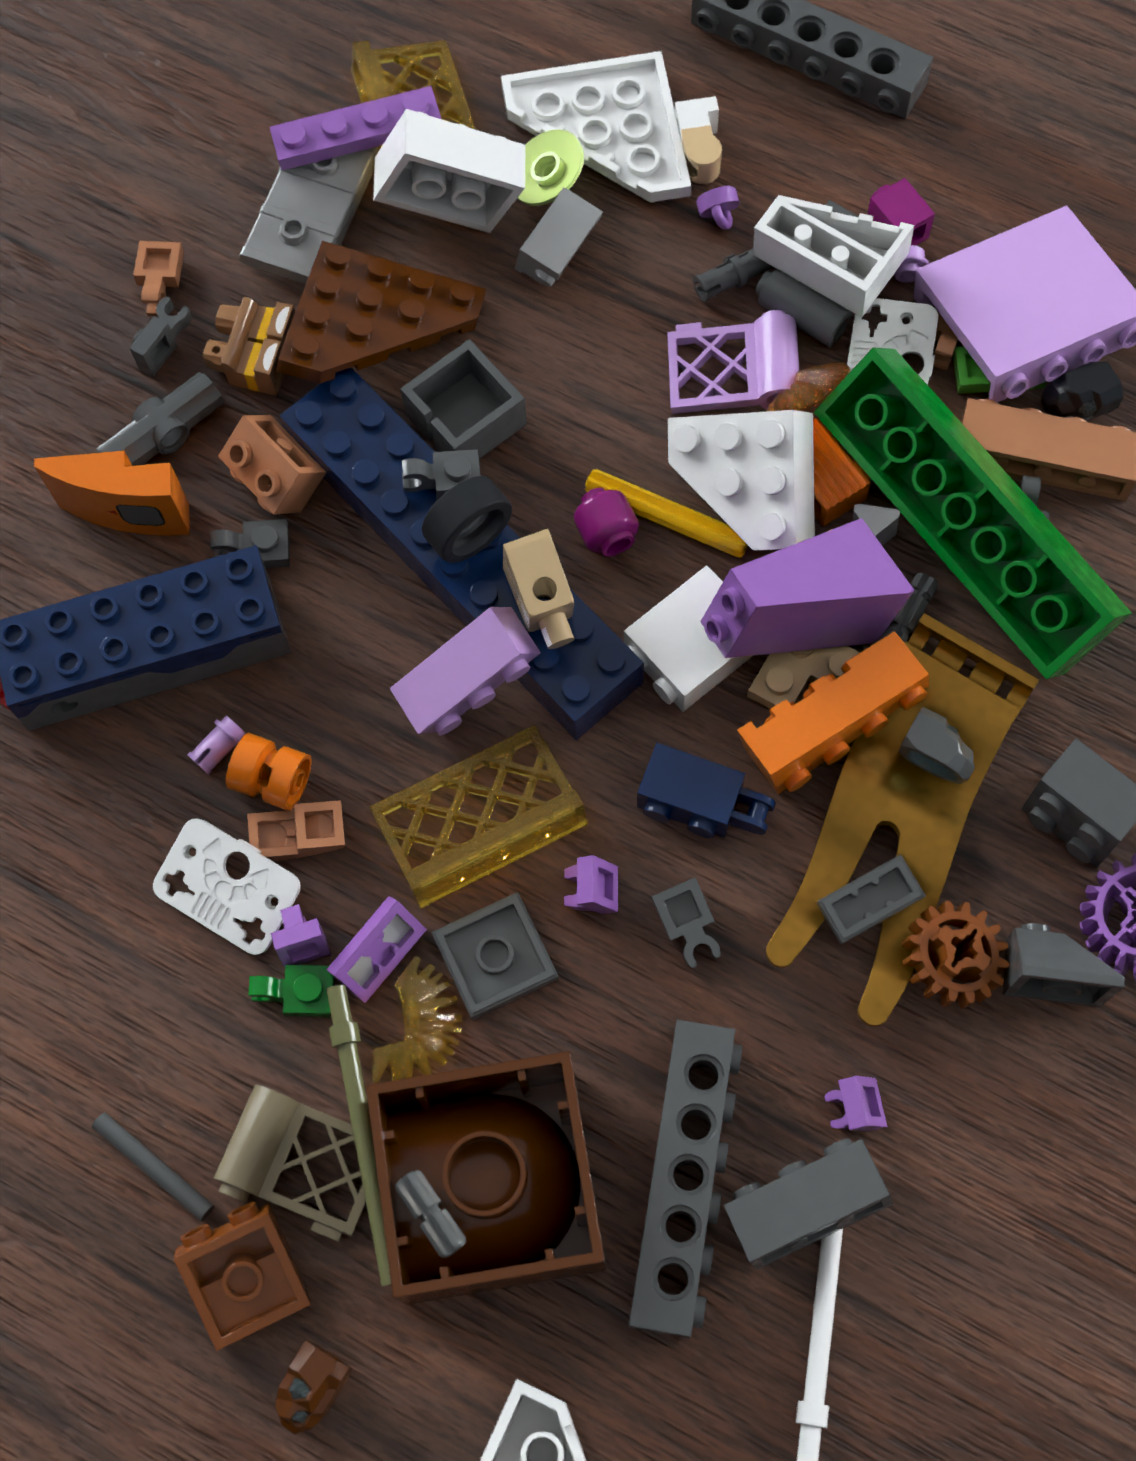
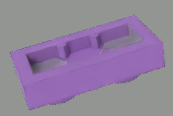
[327,896,427,1003]

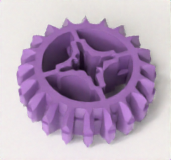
[1080,853,1136,982]

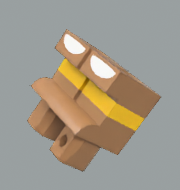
[203,297,296,396]

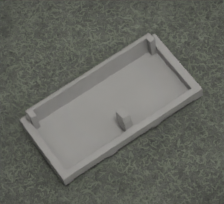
[239,146,379,284]

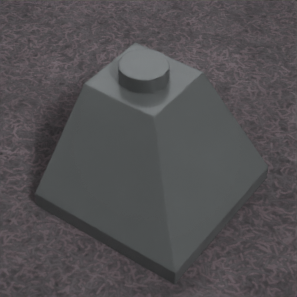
[1003,923,1125,1007]

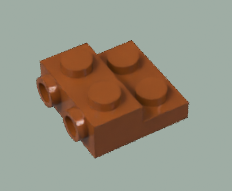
[173,1201,311,1351]

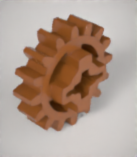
[902,900,1010,1009]

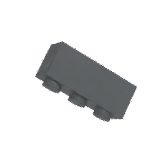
[724,1138,894,1270]

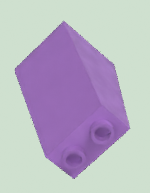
[700,518,915,658]

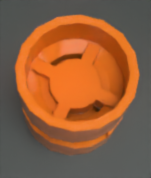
[226,732,312,811]

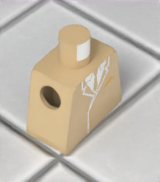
[503,529,574,649]

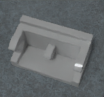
[515,187,603,287]

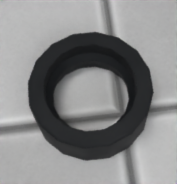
[421,476,512,563]

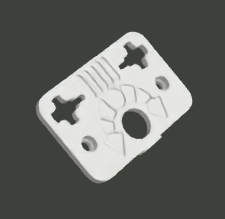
[845,298,938,385]
[153,819,301,955]

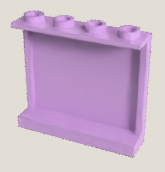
[913,206,1136,402]

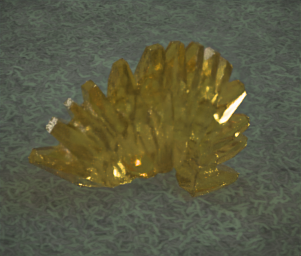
[372,956,462,1083]

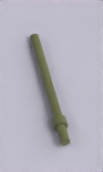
[326,985,391,1286]

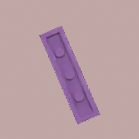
[269,86,441,171]

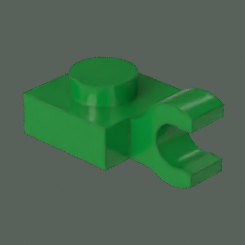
[248,965,335,1017]

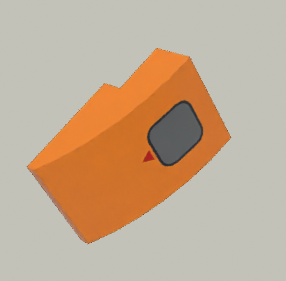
[34,450,190,536]

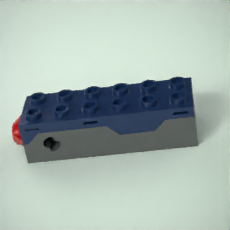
[0,545,291,731]

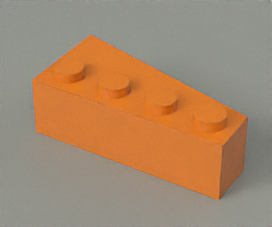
[737,631,929,794]

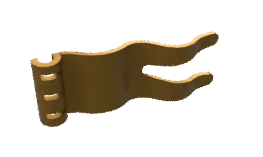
[766,613,1039,1027]

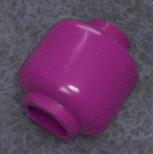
[574,487,639,557]

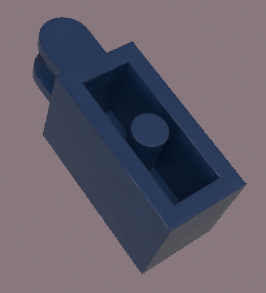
[637,743,776,838]

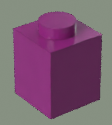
[867,178,935,246]

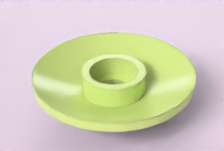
[518,129,584,206]

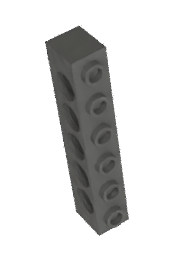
[691,0,933,119]
[629,1020,743,1339]

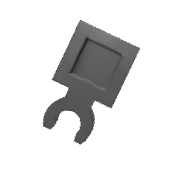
[651,877,721,969]

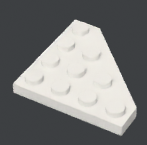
[501,51,692,202]

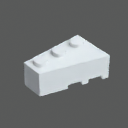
[753,195,914,317]

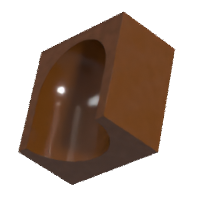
[366,1051,606,1305]

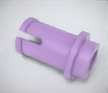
[187,715,246,775]

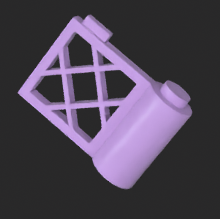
[667,310,802,414]

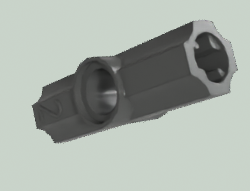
[96,372,225,466]

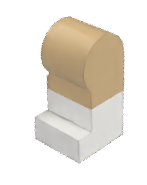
[675,96,722,184]

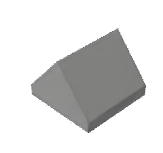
[853,503,900,546]

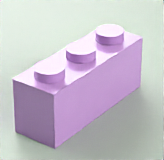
[390,607,541,736]

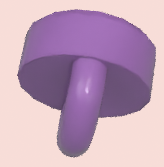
[696,186,740,230]

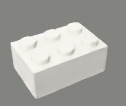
[373,109,525,233]

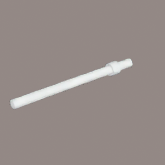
[796,1229,843,1461]

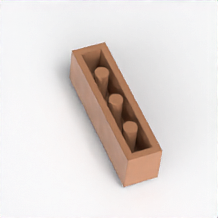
[960,398,1136,501]

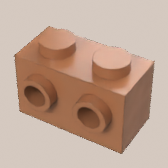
[218,415,326,515]

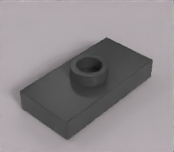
[816,854,926,945]

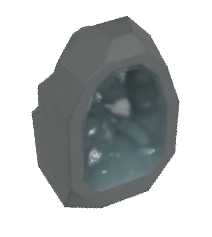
[898,707,975,784]

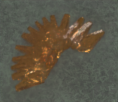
[766,362,850,411]

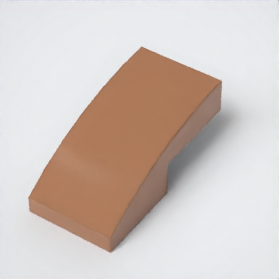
[247,800,345,861]

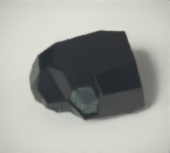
[1041,362,1124,421]

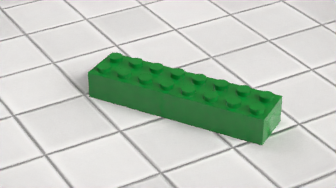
[813,347,1132,680]

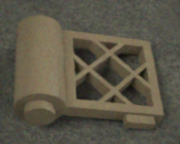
[213,1084,366,1242]

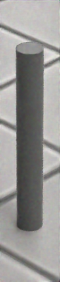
[92,1112,215,1222]

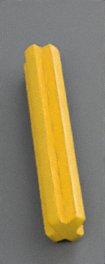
[585,469,748,558]

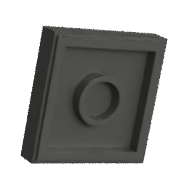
[431,892,559,1021]

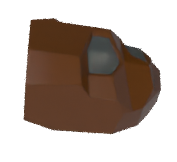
[275,1340,353,1434]

